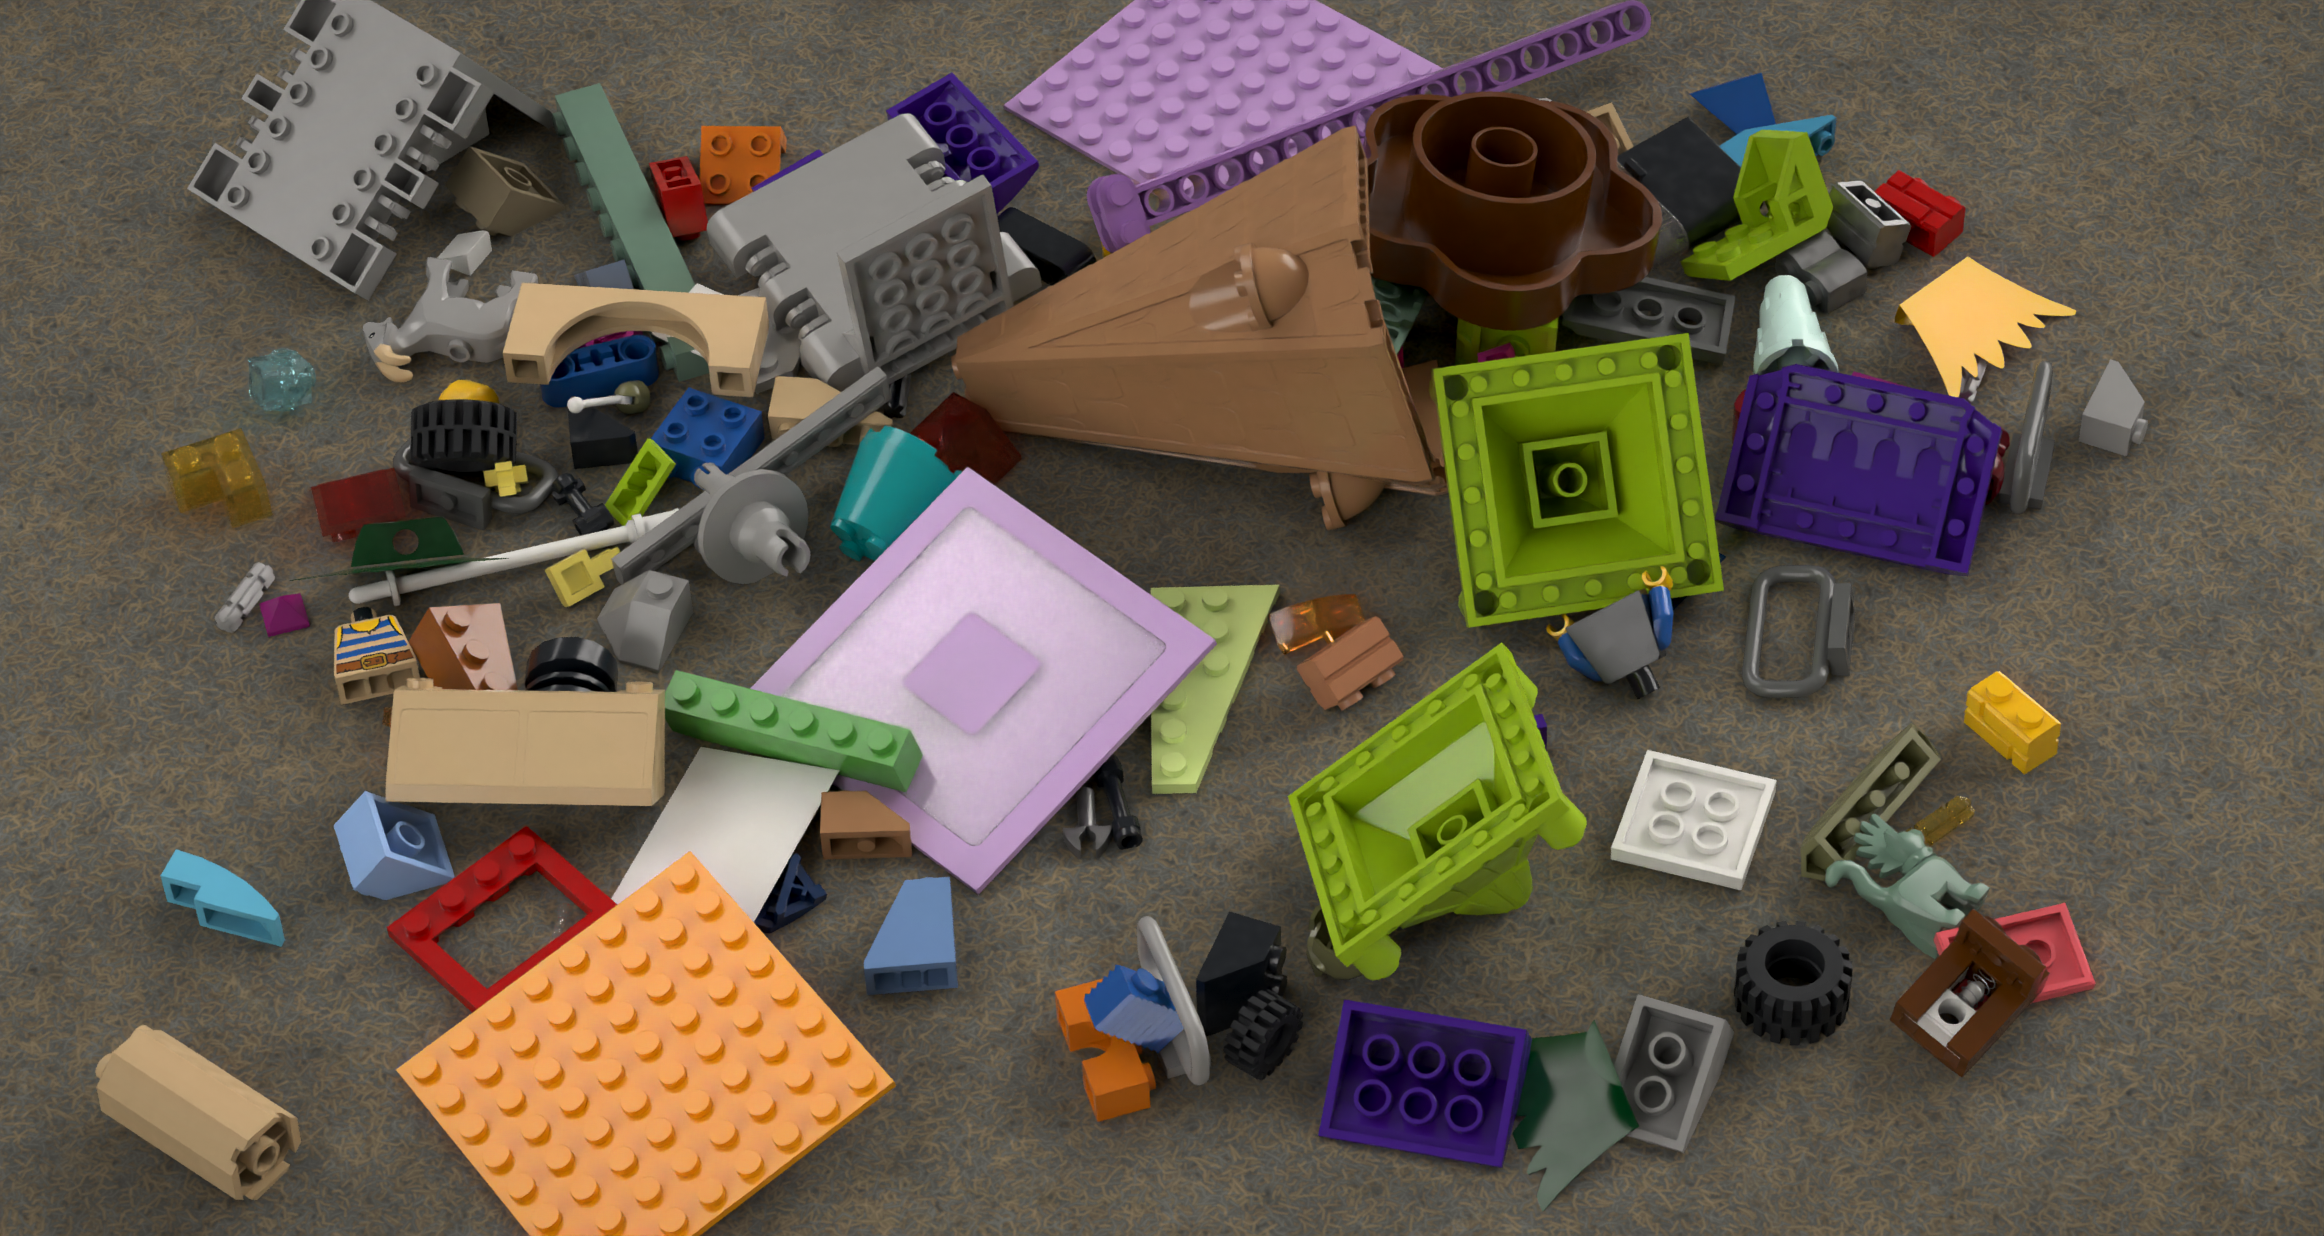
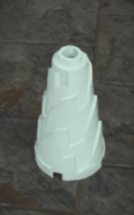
[1753,275,1839,375]

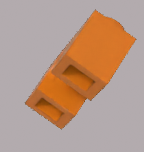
[1055,979,1156,1122]

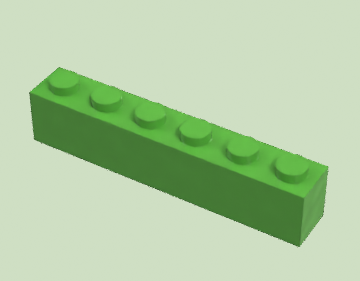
[665,670,923,792]

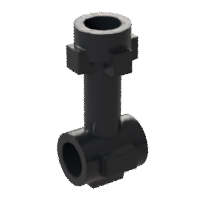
[551,473,615,536]

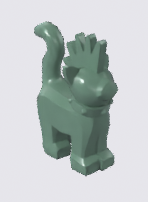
[1825,814,1990,959]

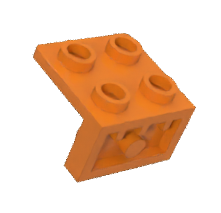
[699,126,787,205]

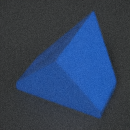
[1690,73,1776,135]

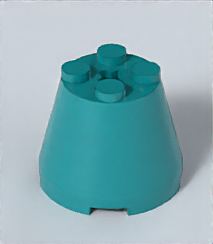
[830,425,962,561]

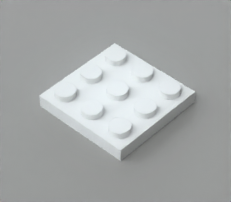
[1611,750,1777,890]

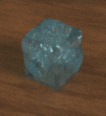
[248,348,316,411]

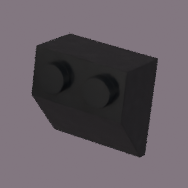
[1196,911,1287,1037]

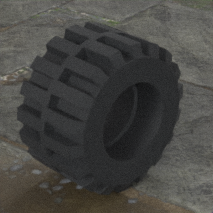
[410,399,517,476]
[1734,921,1853,1045]

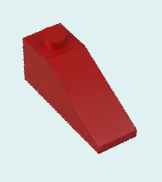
[648,156,708,241]

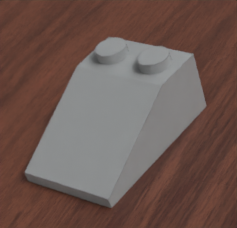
[1614,994,1734,1153]

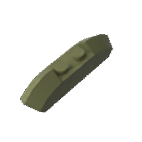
[1800,723,1941,881]

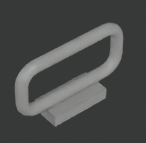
[1136,916,1211,1086]

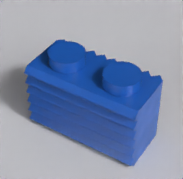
[1084,965,1191,1053]

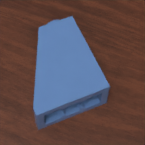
[864,877,958,995]

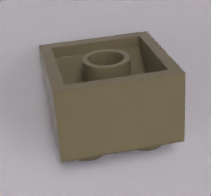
[445,146,566,237]

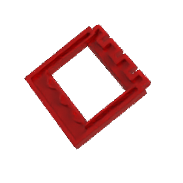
[386,825,618,1013]

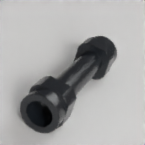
[1095,754,1143,850]

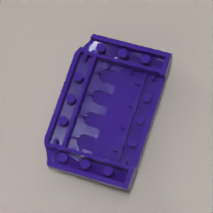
[1715,364,2002,576]

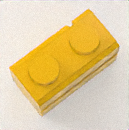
[1964,671,2061,775]

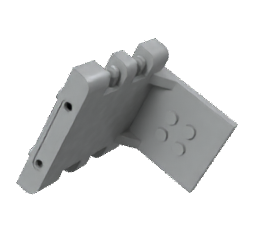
[187,0,553,301]
[707,114,1042,392]

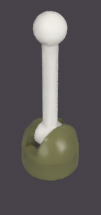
[567,380,650,414]

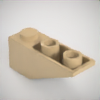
[768,376,894,447]

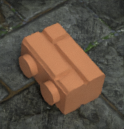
[1297,616,1404,711]

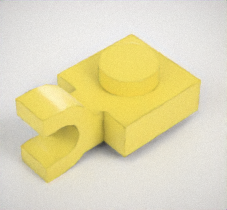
[483,461,528,497]
[545,547,620,607]

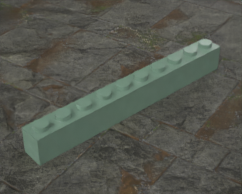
[551,83,709,382]

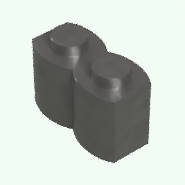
[1775,230,1867,313]

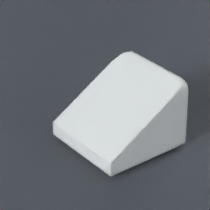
[438,230,492,276]

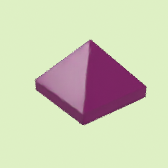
[259,593,310,637]

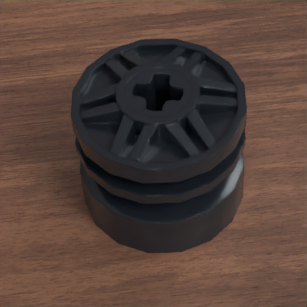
[525,637,618,692]

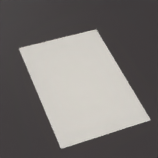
[611,747,840,922]

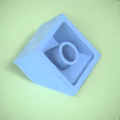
[334,791,455,900]

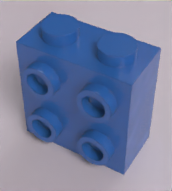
[651,387,765,490]

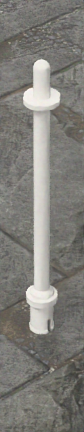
[349,508,679,606]

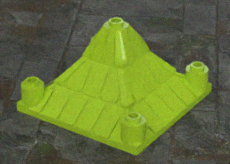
[1429,333,1724,628]
[1288,642,1587,981]

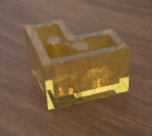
[161,428,273,528]

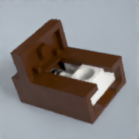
[1890,909,2050,1077]

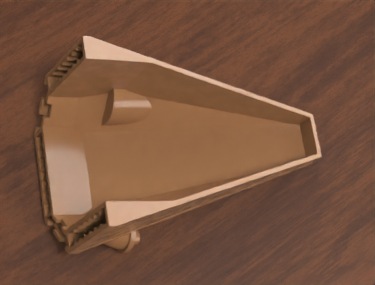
[951,126,1448,531]

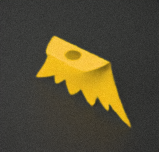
[1895,256,2076,398]

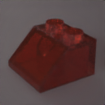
[910,392,1022,485]
[309,467,406,542]

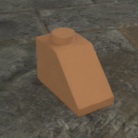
[820,790,912,860]

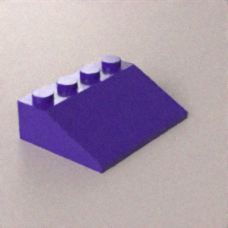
[1318,999,1532,1168]

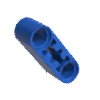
[540,335,659,407]

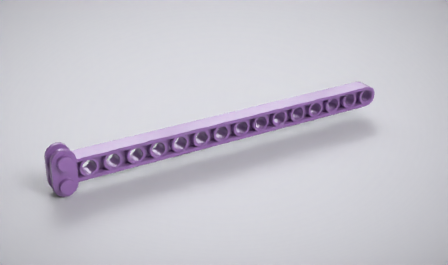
[1087,0,1651,254]

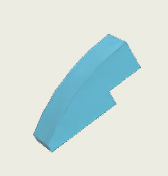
[160,849,285,947]

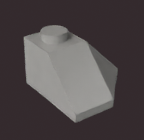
[597,570,693,673]

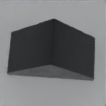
[567,396,638,469]

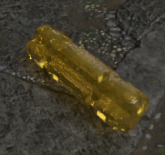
[1905,796,1975,846]

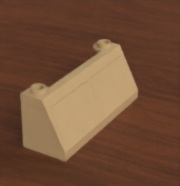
[386,678,665,806]

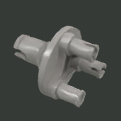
[694,462,811,584]

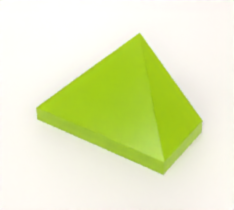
[605,438,676,526]

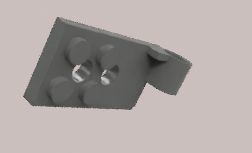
[1558,277,1736,365]

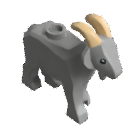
[362,257,538,382]

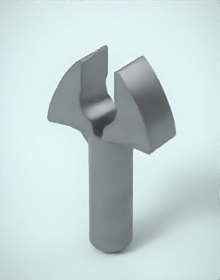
[1063,787,1112,859]

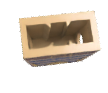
[334,607,420,705]

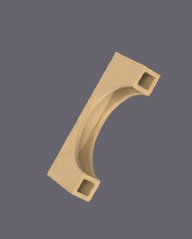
[503,283,769,397]

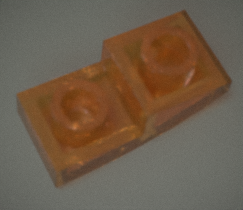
[1268,594,1366,655]

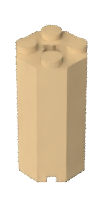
[95,1025,301,1200]

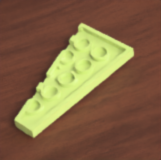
[1151,585,1280,794]

